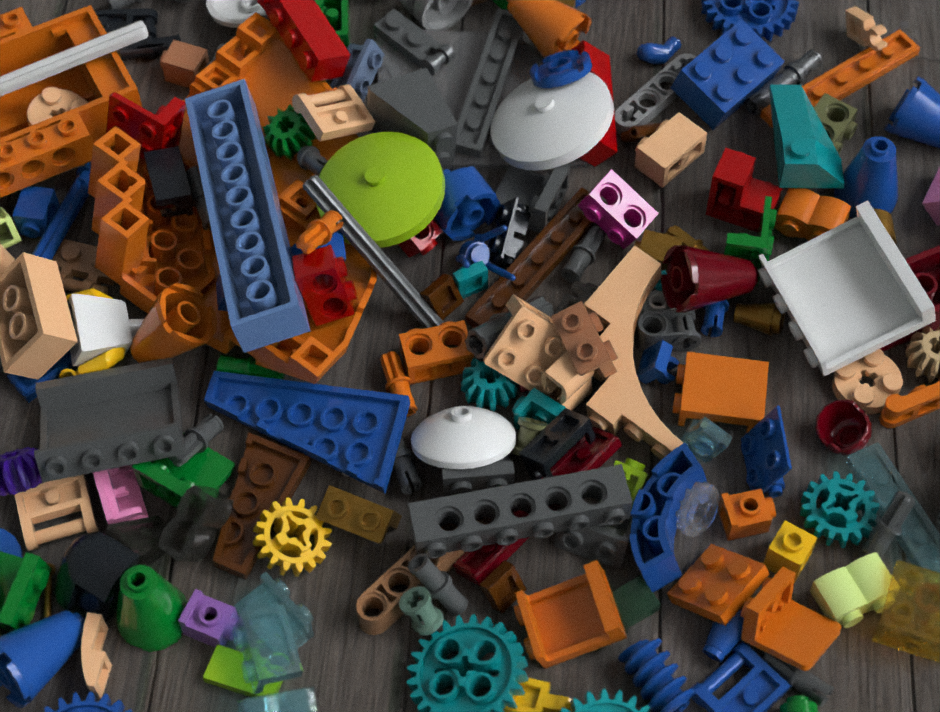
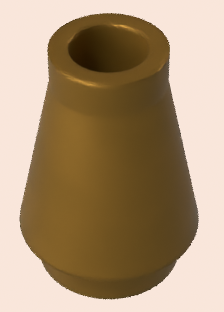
[734,303,785,336]

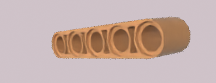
[356,517,492,635]

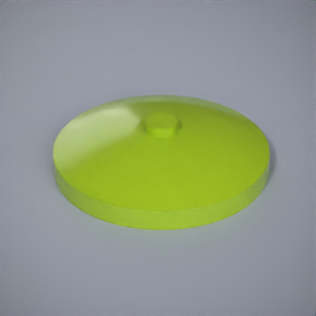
[316,132,445,248]

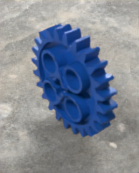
[701,0,799,41]

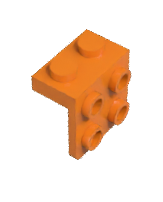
[741,567,841,671]

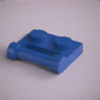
[690,642,791,712]

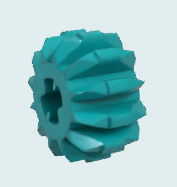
[461,358,518,412]

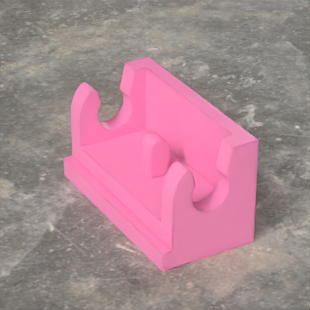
[93,465,151,536]

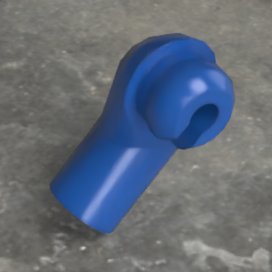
[637,36,681,65]

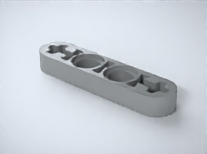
[614,53,696,135]

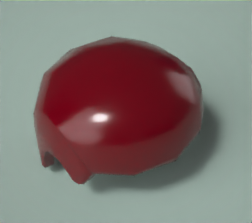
[815,400,872,456]

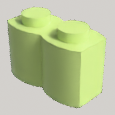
[810,552,900,628]

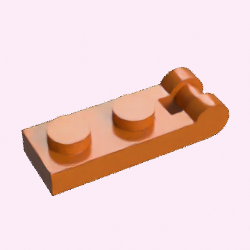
[879,379,940,429]

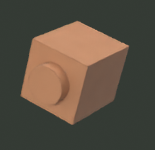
[160,40,209,88]

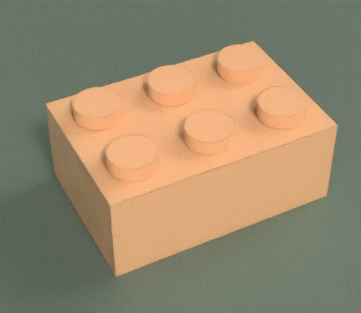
[0,252,78,380]

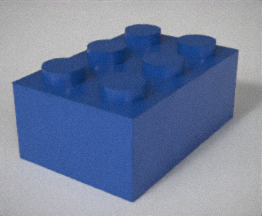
[670,19,785,130]

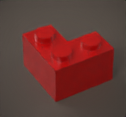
[706,148,782,232]

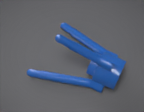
[455,225,516,281]

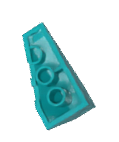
[769,84,845,189]

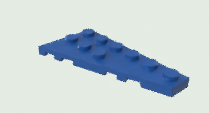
[204,371,411,494]

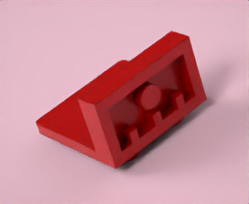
[106,92,186,160]

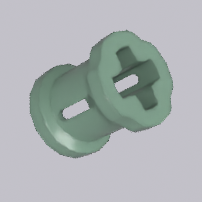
[399,586,444,636]

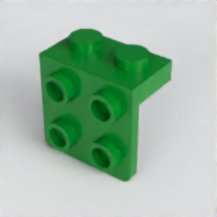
[0,551,52,632]

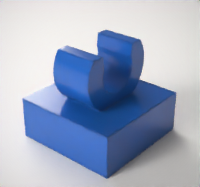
[636,340,679,384]

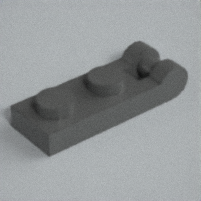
[373,9,455,76]

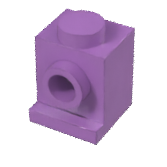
[178,589,240,648]

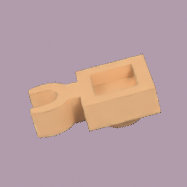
[845,6,888,51]

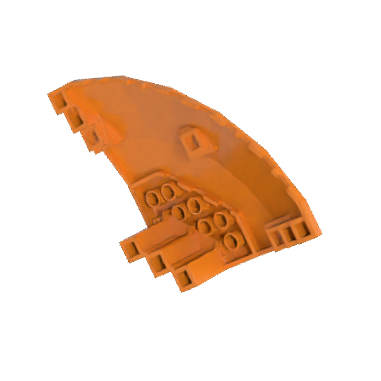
[88,12,377,384]

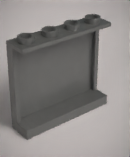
[34,357,185,482]

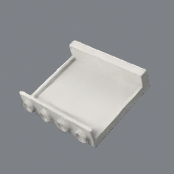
[757,200,936,376]

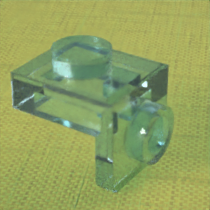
[681,417,733,464]

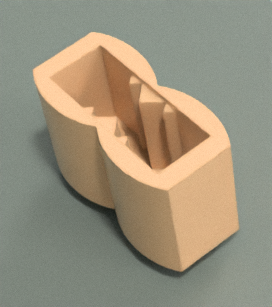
[541,351,594,411]

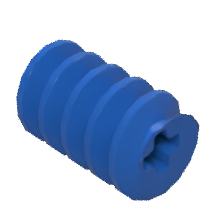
[618,638,695,712]

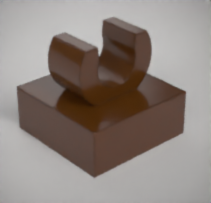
[419,273,464,320]
[479,560,527,614]

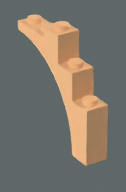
[584,245,684,460]

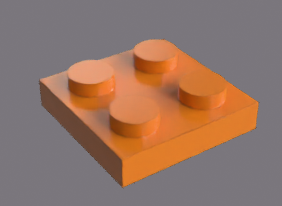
[667,544,770,626]

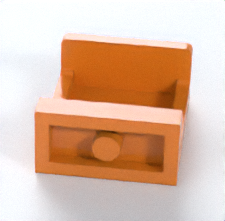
[672,351,769,434]
[513,560,627,669]

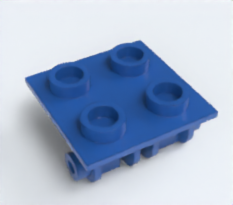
[741,406,792,498]

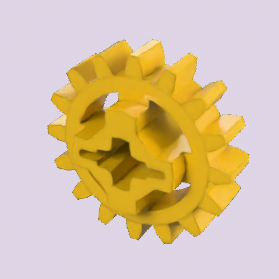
[253,497,332,577]

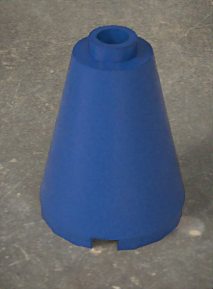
[884,75,940,149]
[834,136,898,218]
[0,610,85,708]

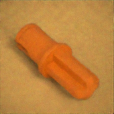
[296,210,343,254]
[380,351,418,417]

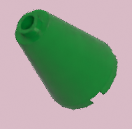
[116,565,188,652]

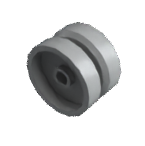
[398,0,473,33]

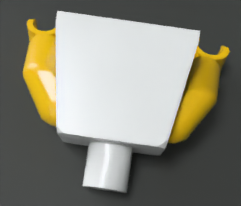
[59,288,144,378]

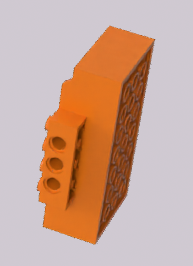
[0,5,142,198]

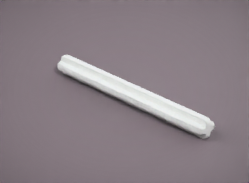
[0,21,149,97]

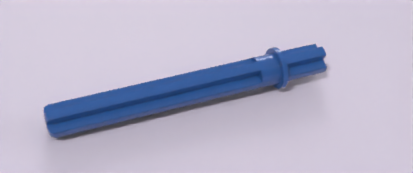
[32,161,91,260]

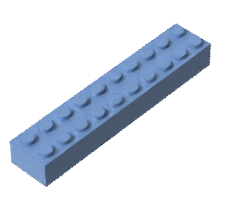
[185,79,310,353]

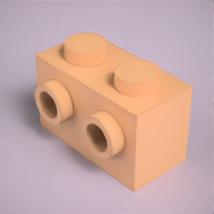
[634,112,707,188]

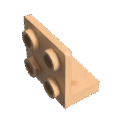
[483,294,567,391]

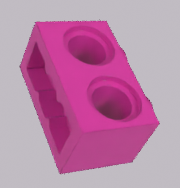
[577,169,659,249]

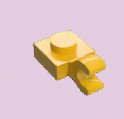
[504,677,573,712]

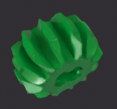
[263,104,317,161]

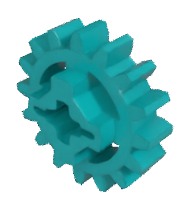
[799,471,880,548]

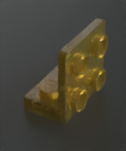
[872,560,940,663]

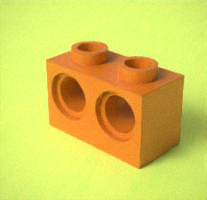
[399,320,474,385]

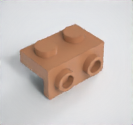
[552,301,618,378]

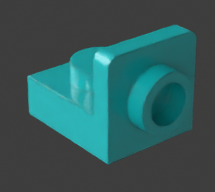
[512,388,568,430]

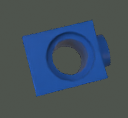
[12,186,60,238]

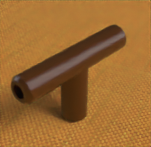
[620,122,662,144]

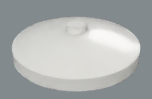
[491,72,614,170]

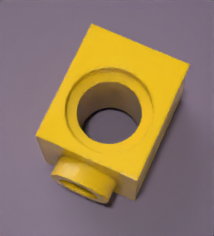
[763,520,818,584]

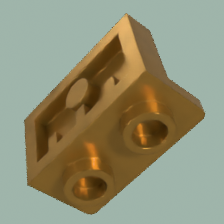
[316,485,402,544]

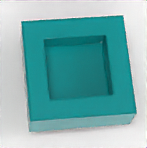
[453,260,488,299]

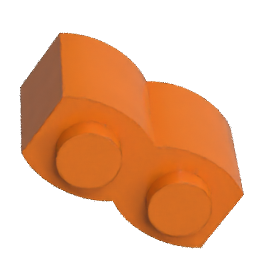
[774,188,851,241]

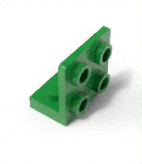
[723,196,777,286]
[132,432,236,520]

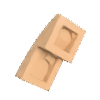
[81,612,112,700]

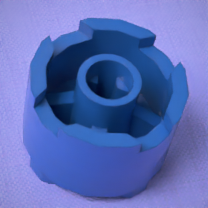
[434,166,501,241]

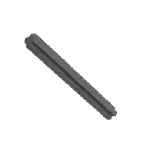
[302,175,444,329]

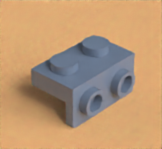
[330,38,385,102]

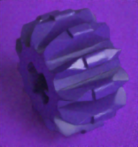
[0,447,43,496]

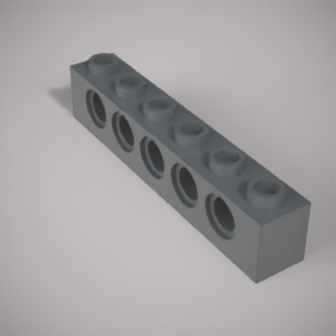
[408,464,632,559]

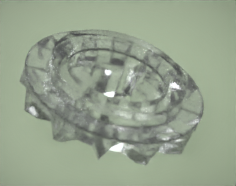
[675,481,719,537]

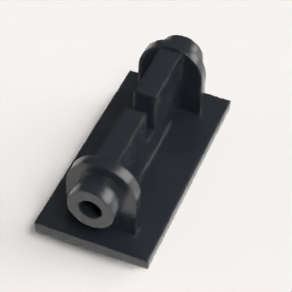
[487,197,531,268]

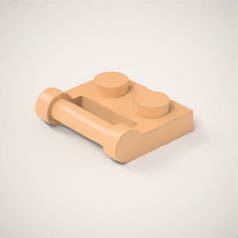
[292,84,376,142]
[14,474,99,552]

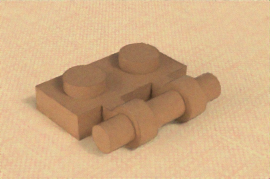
[53,239,115,295]

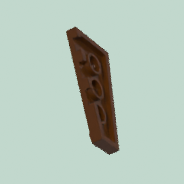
[212,432,311,580]

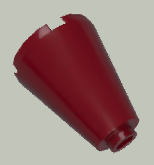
[661,245,759,313]

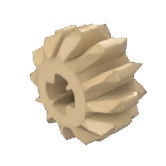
[905,325,940,384]

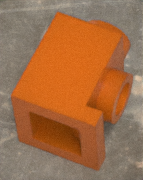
[717,488,776,541]

